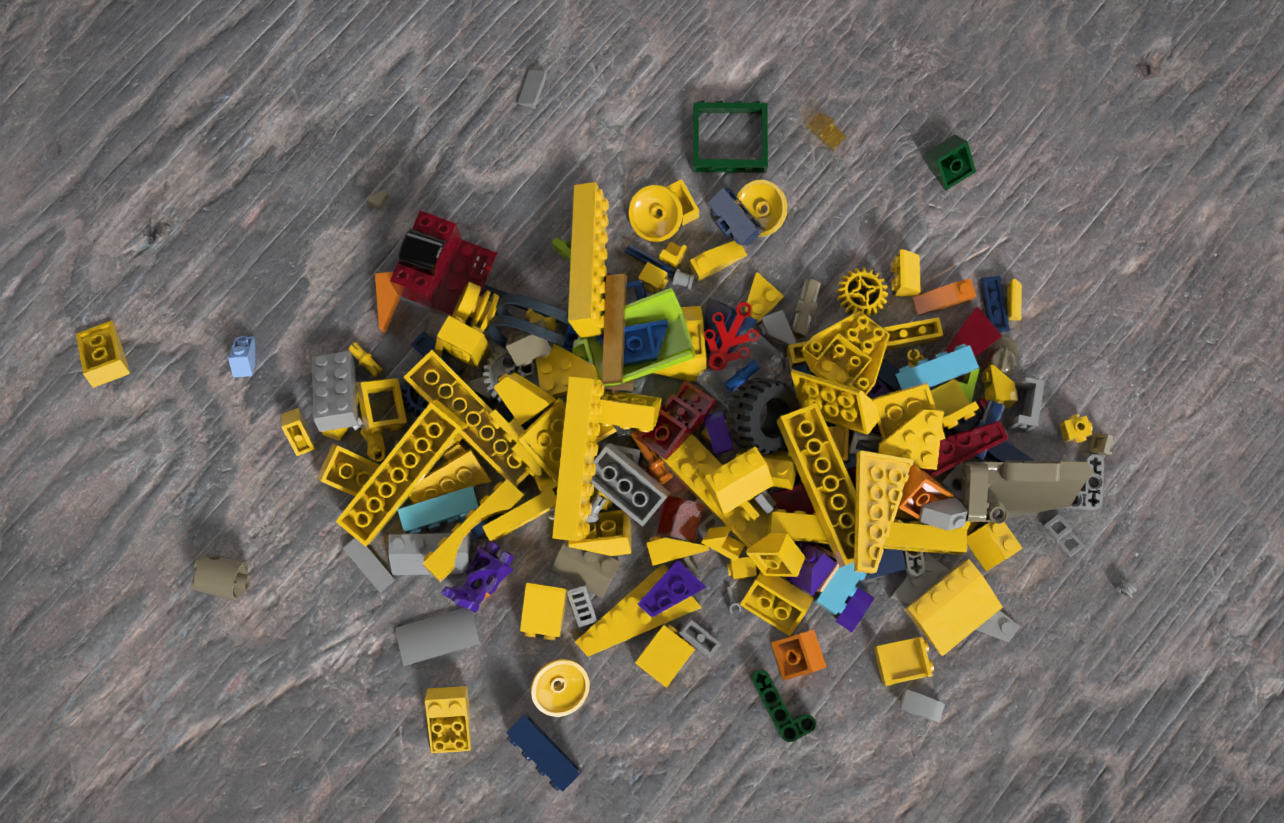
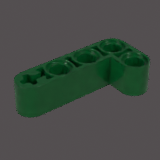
[751,670,816,742]

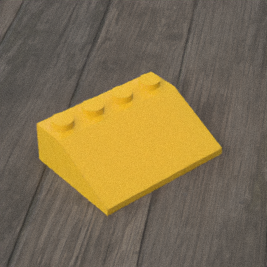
[791,370,880,435]
[904,559,1003,656]

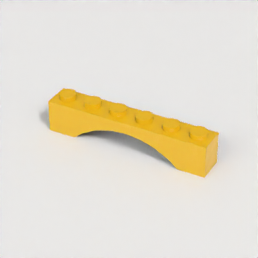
[422,479,524,583]

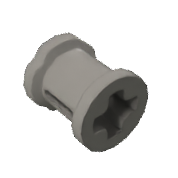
[672,269,695,290]

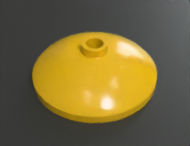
[737,180,787,237]
[629,185,683,242]
[531,659,590,717]

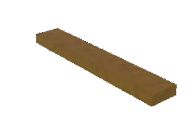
[602,273,627,384]

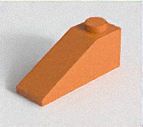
[375,272,400,333]
[912,278,977,316]

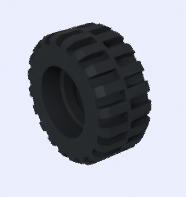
[726,377,799,454]

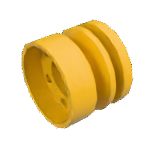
[452,282,499,331]

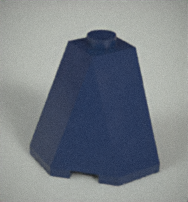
[704,297,757,354]

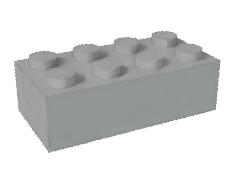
[312,351,358,432]
[592,443,671,527]

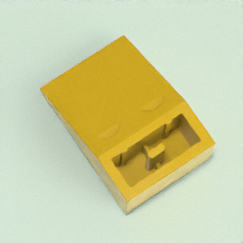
[425,686,471,753]

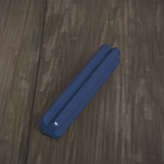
[625,244,677,278]

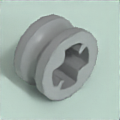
[1116,580,1137,599]

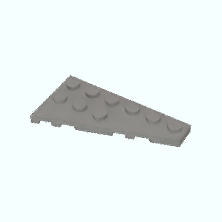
[890,552,1020,642]

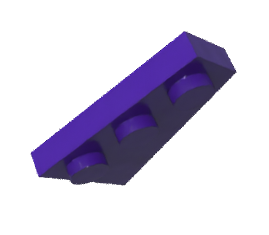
[638,560,707,618]

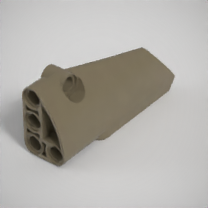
[961,460,1094,524]

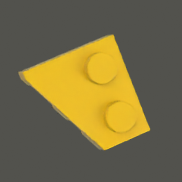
[744,272,784,324]

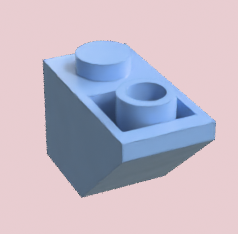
[228,336,256,377]

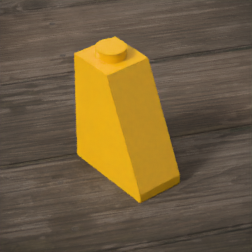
[494,372,556,426]

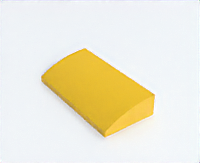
[482,488,557,541]

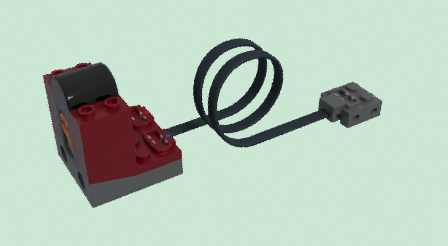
[390,210,647,395]

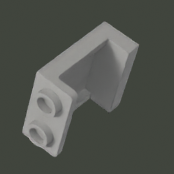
[1008,376,1045,432]

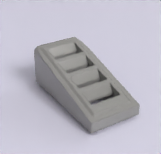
[567,584,598,627]

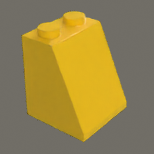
[520,583,567,641]

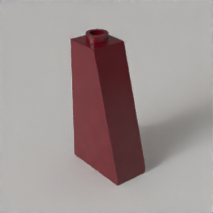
[943,307,1002,358]

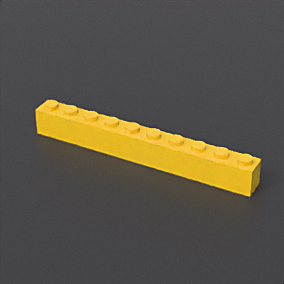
[768,509,967,555]

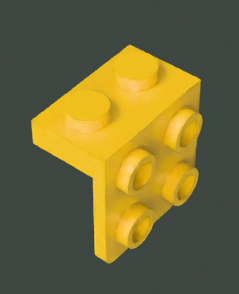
[931,379,979,430]

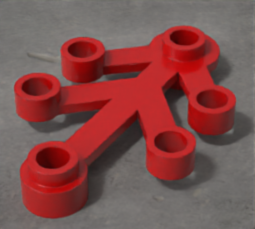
[704,302,759,371]

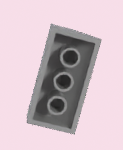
[389,533,470,575]

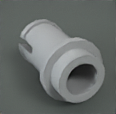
[680,556,701,579]

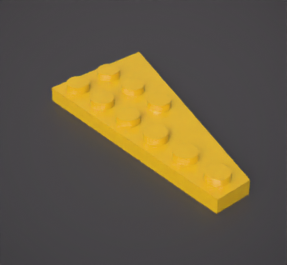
[575,564,702,657]

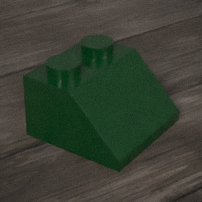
[924,134,976,190]

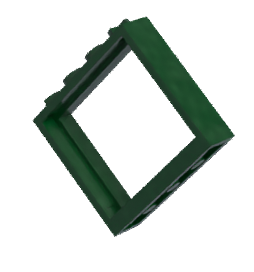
[693,100,768,173]

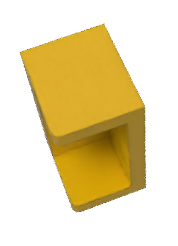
[667,179,700,226]

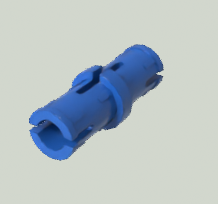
[723,360,760,393]

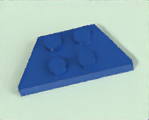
[595,319,668,367]

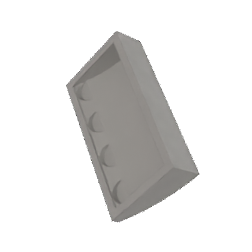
[396,607,482,666]

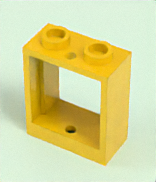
[357,378,407,434]

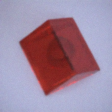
[657,496,704,543]

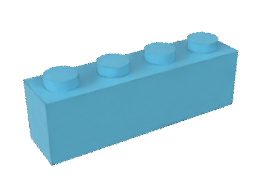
[896,344,979,390]
[398,486,480,534]
[814,563,867,615]

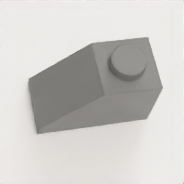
[759,310,797,348]
[918,497,968,530]

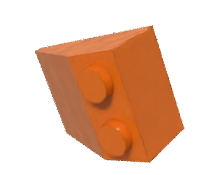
[898,465,958,519]

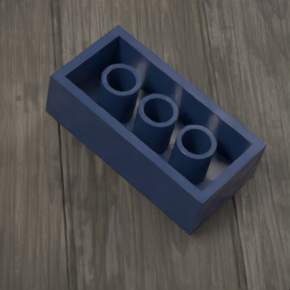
[506,714,582,792]

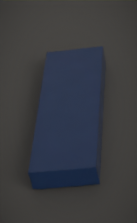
[980,276,1010,333]
[410,331,465,376]

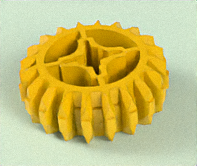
[837,267,888,317]

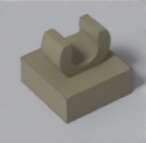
[1089,434,1115,455]

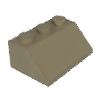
[551,540,621,598]

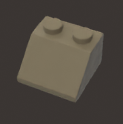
[506,319,553,366]

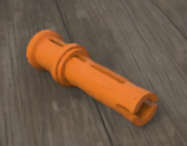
[631,429,673,484]

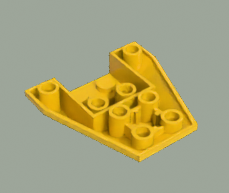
[653,306,707,382]
[801,311,890,395]

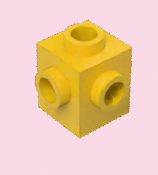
[1059,414,1093,443]

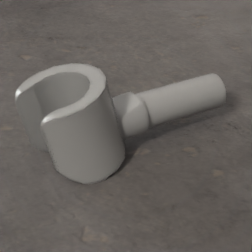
[726,586,741,614]

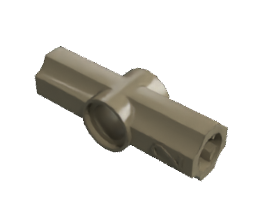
[791,279,821,338]

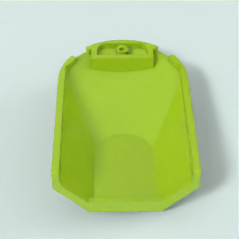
[572,288,695,386]

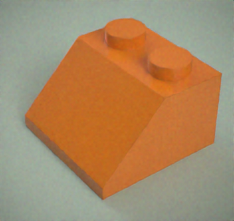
[771,629,827,681]

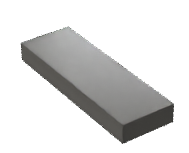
[343,538,396,593]

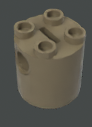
[191,553,251,600]

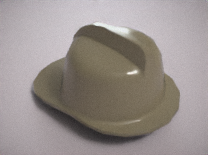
[985,336,1019,378]

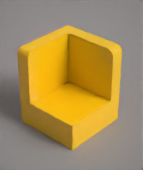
[659,242,687,268]

